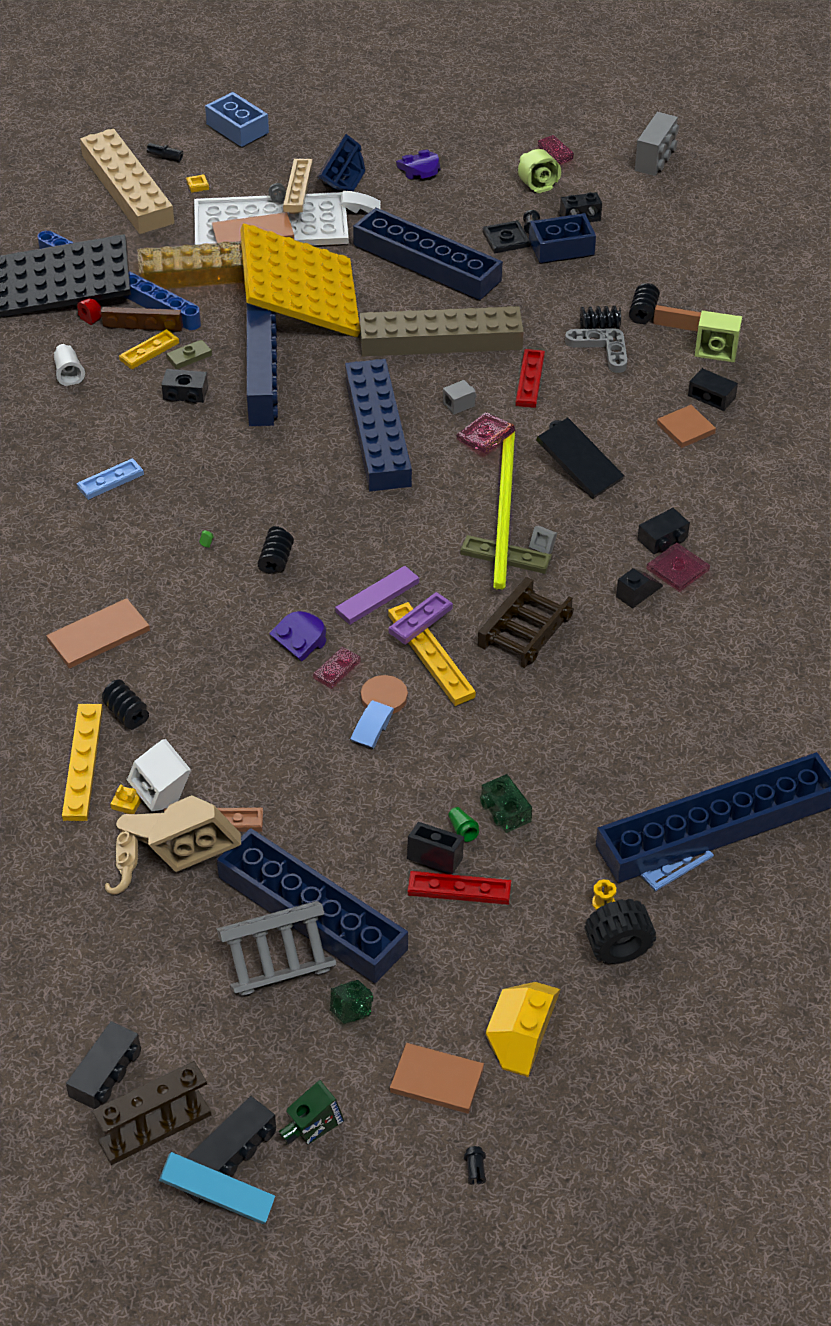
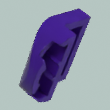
[396,150,441,179]
[269,611,326,662]

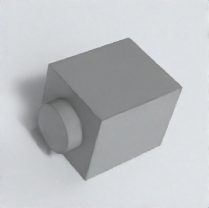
[443,380,476,414]

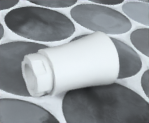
[54,344,85,386]

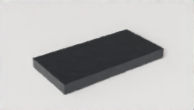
[536,417,625,499]

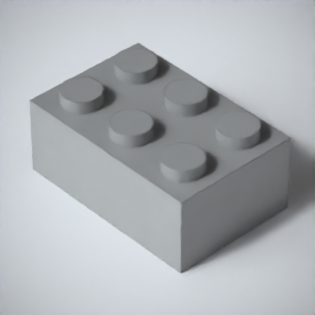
[635,112,679,176]

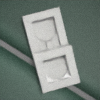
[341,191,381,213]

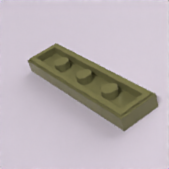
[460,535,552,574]

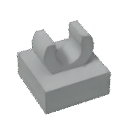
[529,526,557,554]

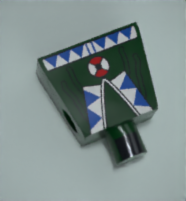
[278,1080,344,1145]

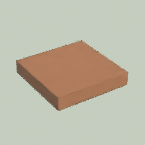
[657,405,716,448]

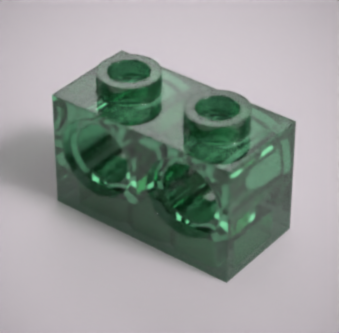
[480,774,532,833]

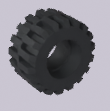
[584,899,656,964]

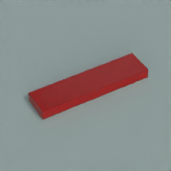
[516,349,545,408]
[408,871,511,905]

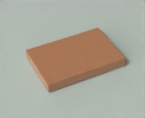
[390,1043,484,1114]

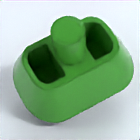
[199,530,214,548]

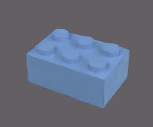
[205,92,269,147]

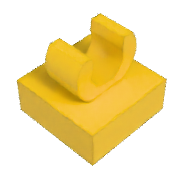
[110,785,142,814]

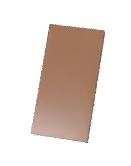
[212,212,294,251]
[46,598,150,669]

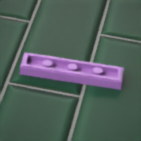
[335,566,419,625]

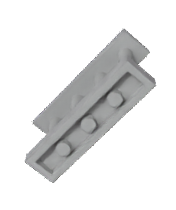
[216,901,336,995]

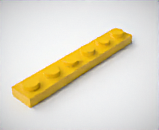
[388,602,476,706]
[62,704,103,821]

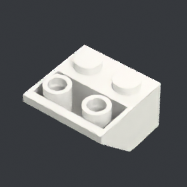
[127,739,191,811]

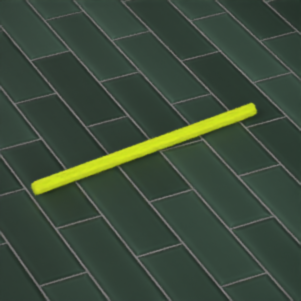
[493,428,515,590]

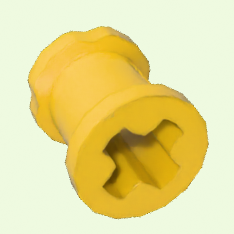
[592,879,616,910]

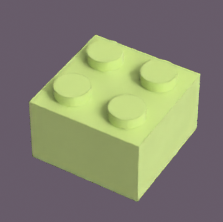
[695,311,742,362]

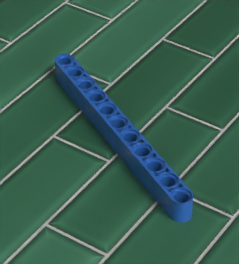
[37,231,201,330]

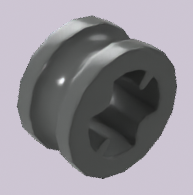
[268,183,286,203]

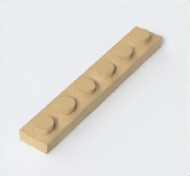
[283,159,313,214]

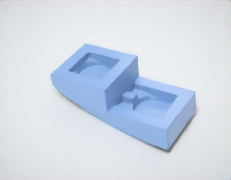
[351,700,394,749]

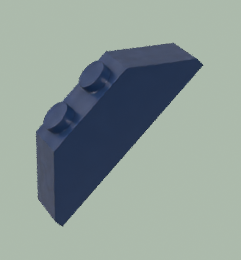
[316,134,365,192]

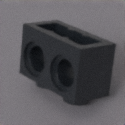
[560,192,602,222]

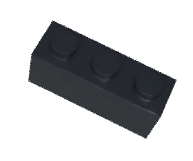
[66,1021,141,1109]

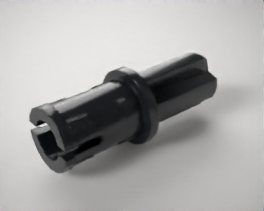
[146,143,183,162]

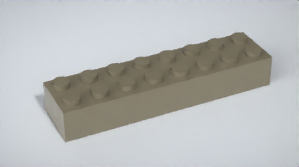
[360,306,523,357]

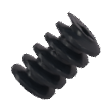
[629,283,660,325]
[580,305,621,330]
[258,526,294,574]
[102,679,149,730]

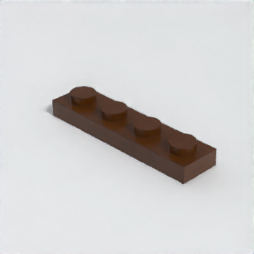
[101,307,183,331]

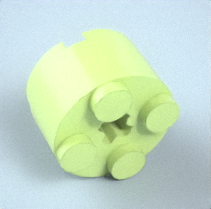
[518,149,561,193]

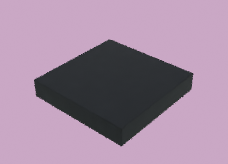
[482,220,531,254]

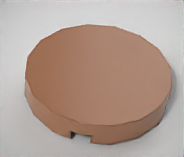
[361,675,408,714]

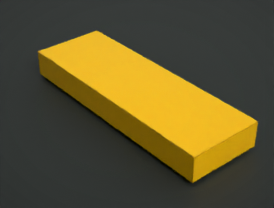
[119,329,179,369]

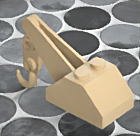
[105,795,241,895]

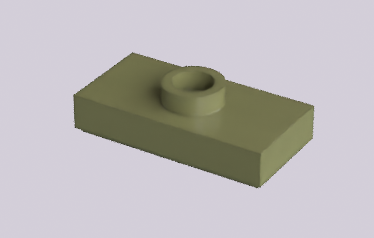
[166,340,212,370]

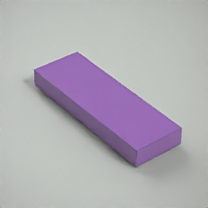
[389,592,453,645]

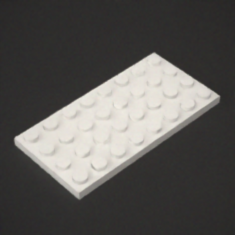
[194,192,349,251]

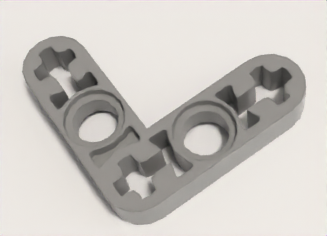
[565,329,627,373]

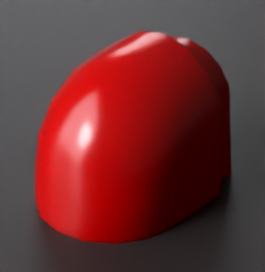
[77,299,102,325]

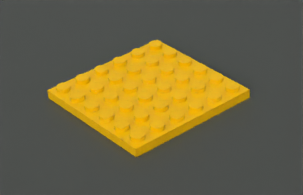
[240,223,360,337]

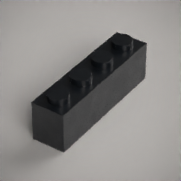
[183,1096,276,1204]

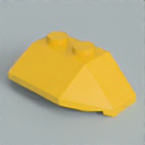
[486,982,560,1077]

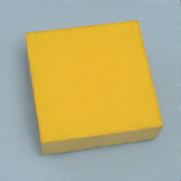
[186,175,209,193]

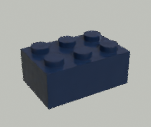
[529,213,596,263]

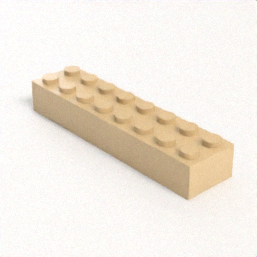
[80,129,174,234]

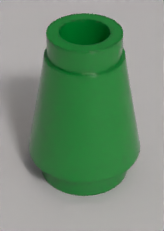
[448,807,479,842]

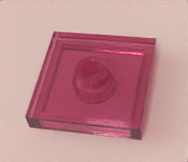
[456,412,516,454]
[647,543,710,592]

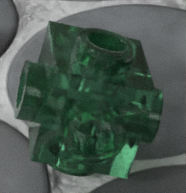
[330,980,373,1024]

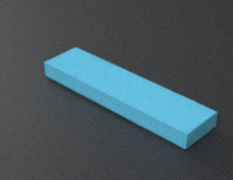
[159,1152,275,1224]

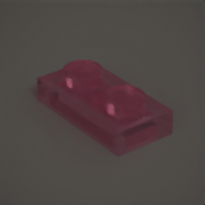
[538,135,574,164]
[313,646,361,689]

